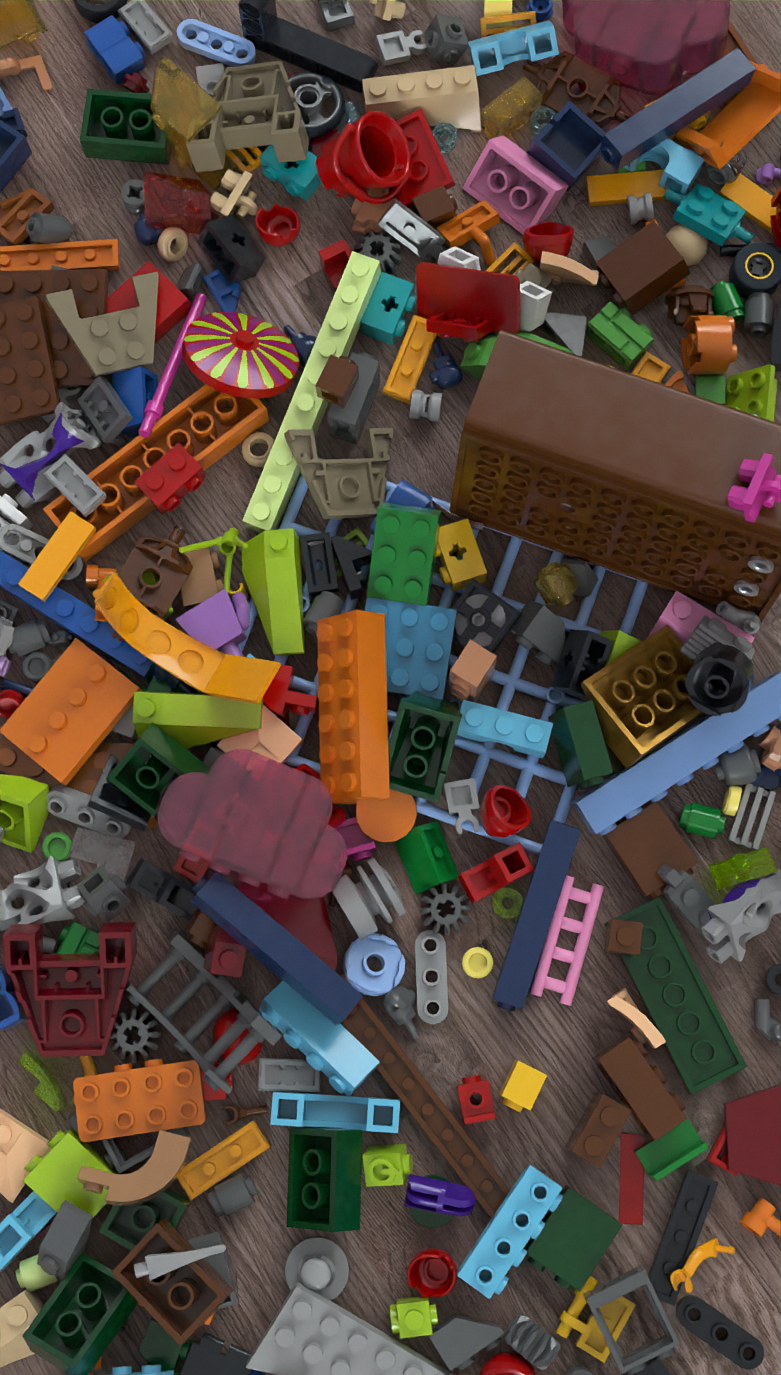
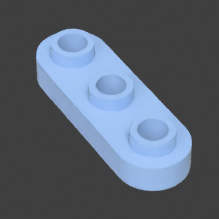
[177,19,256,67]

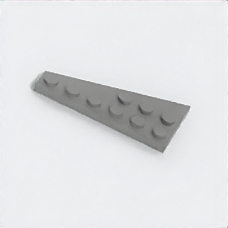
[246,1281,455,1375]

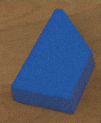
[202,269,242,312]

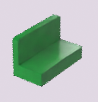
[395,821,459,894]
[634,1118,709,1182]

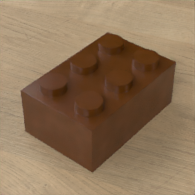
[592,1037,687,1141]
[111,1219,234,1346]

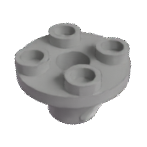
[285,1237,349,1301]

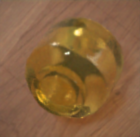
[534,561,579,608]

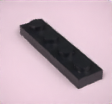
[642,1169,719,1306]

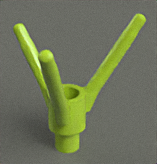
[179,528,248,595]

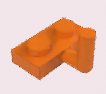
[436,200,501,266]

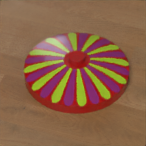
[182,312,299,399]

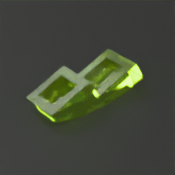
[17,1051,67,1112]

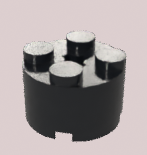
[685,643,754,716]

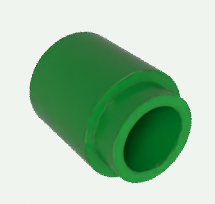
[710,281,745,324]
[679,802,726,839]

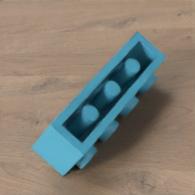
[259,981,380,1097]
[457,1163,563,1299]

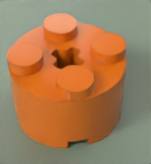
[681,315,737,375]

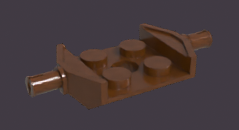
[523,51,632,128]
[111,526,193,642]

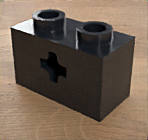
[197,215,266,285]
[550,630,613,698]

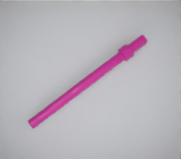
[138,293,207,438]

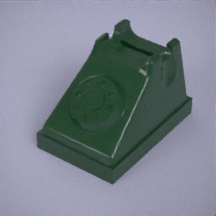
[388,691,462,802]

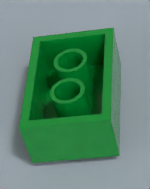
[367,502,442,606]

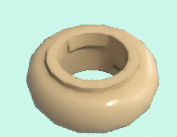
[157,226,189,262]
[242,432,275,467]

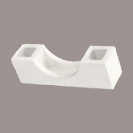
[437,246,552,332]

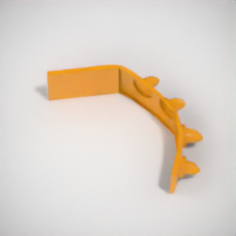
[93,572,281,704]

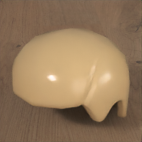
[666,224,708,266]

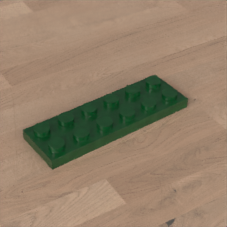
[604,896,747,1095]

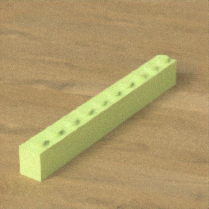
[242,251,381,533]

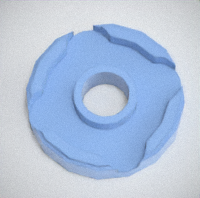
[343,933,405,996]

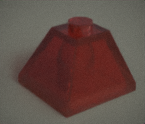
[143,171,211,234]

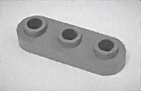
[0,524,83,581]
[47,785,133,838]
[415,930,448,1024]

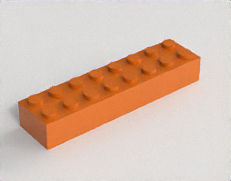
[43,384,269,563]

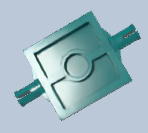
[664,183,754,247]

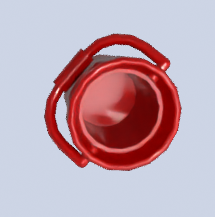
[316,111,412,205]

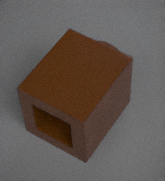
[412,185,458,230]
[315,355,359,408]
[604,919,643,956]

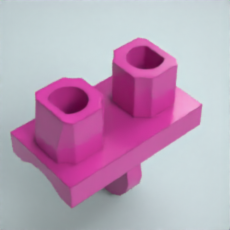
[727,453,781,523]

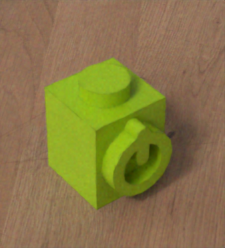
[362,1144,413,1187]
[390,1296,438,1339]

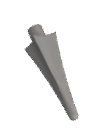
[134,1244,226,1281]

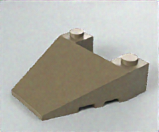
[186,61,309,172]

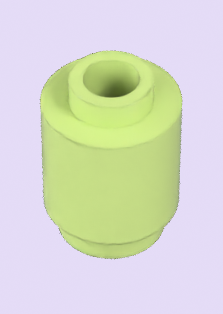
[16,1254,60,1292]

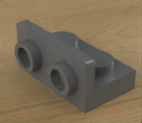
[77,376,133,447]

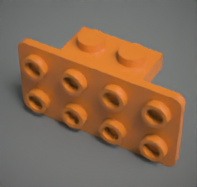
[73,1058,206,1142]

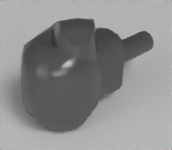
[383,986,419,1040]

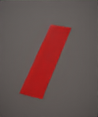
[619,1133,645,1225]

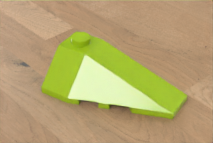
[242,528,305,656]
[133,691,263,749]
[0,774,49,853]

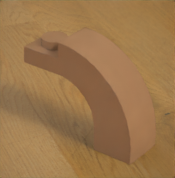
[77,1130,191,1206]

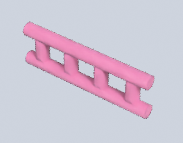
[530,875,604,1006]

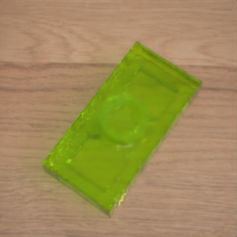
[708,847,777,889]

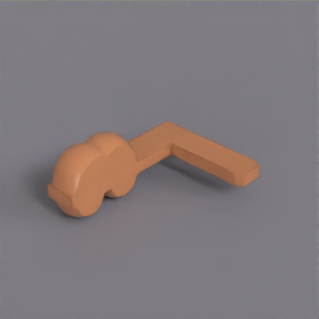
[0,55,52,92]

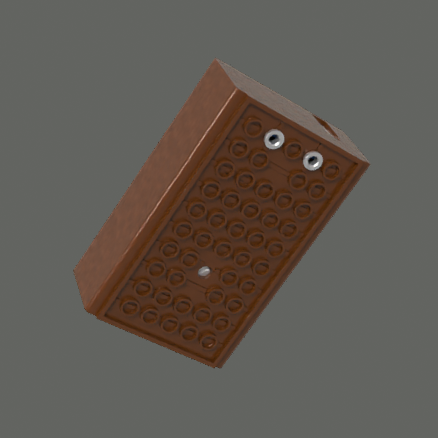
[449,330,781,622]

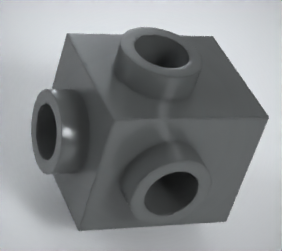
[424,14,469,64]
[77,865,132,922]

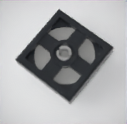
[451,578,522,654]

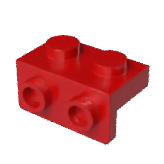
[134,442,206,515]

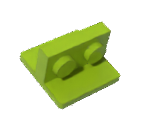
[725,364,778,422]

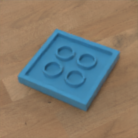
[365,597,457,700]

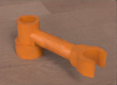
[86,564,117,622]
[739,1197,781,1238]

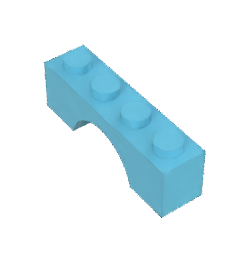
[270,1091,400,1133]

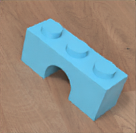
[468,20,559,76]
[624,138,705,195]
[457,700,553,758]

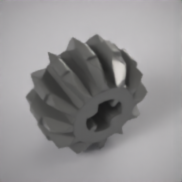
[354,229,401,274]
[420,883,472,937]
[110,1008,162,1063]
[504,1314,561,1370]

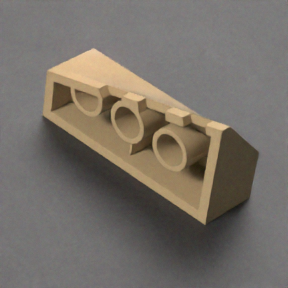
[362,65,481,133]
[0,1289,44,1368]

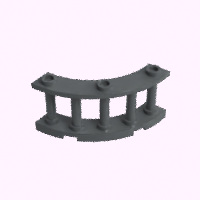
[125,929,282,1095]

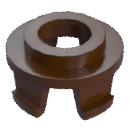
[665,285,714,326]

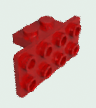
[416,262,520,342]

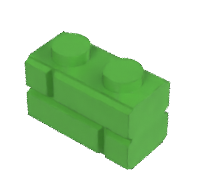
[585,302,654,371]

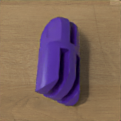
[404,1174,475,1216]

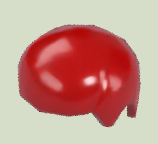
[254,204,301,247]
[407,1248,458,1298]

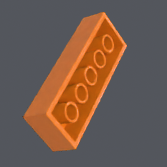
[317,610,390,804]

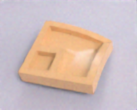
[539,251,598,286]
[217,704,304,786]
[607,988,666,1049]
[0,1108,50,1203]

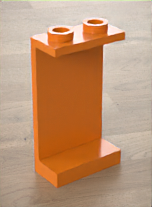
[675,61,781,170]

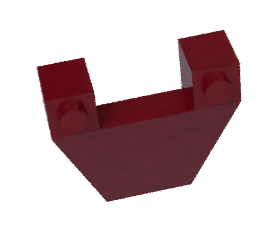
[203,848,338,977]
[3,922,137,1057]
[724,1083,781,1186]

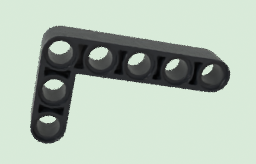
[238,0,379,93]

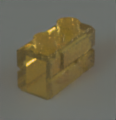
[480,76,543,139]

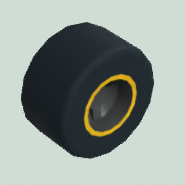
[729,242,781,300]

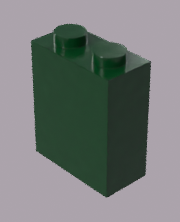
[548,700,613,790]
[524,1185,622,1291]

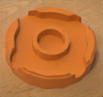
[356,789,417,843]

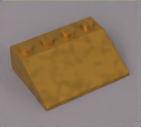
[581,625,705,769]

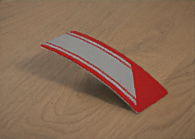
[432,501,483,531]

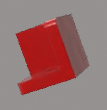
[319,239,352,290]

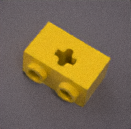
[436,518,487,592]
[498,1060,547,1113]

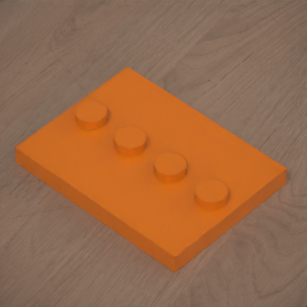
[0,638,143,786]

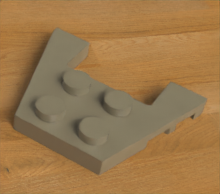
[45,272,159,377]
[284,428,393,519]

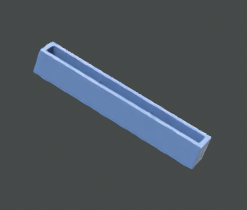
[571,672,781,836]

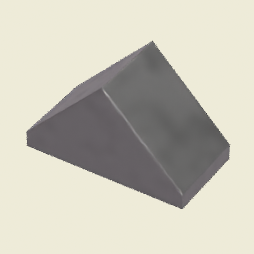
[539,312,587,357]

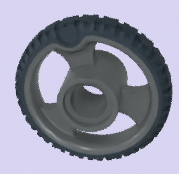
[288,72,345,138]

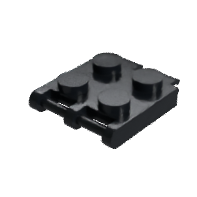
[180,1332,252,1375]

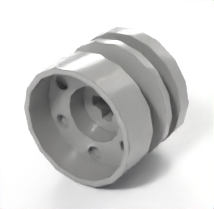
[328,857,407,941]

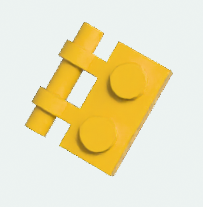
[556,1276,636,1363]

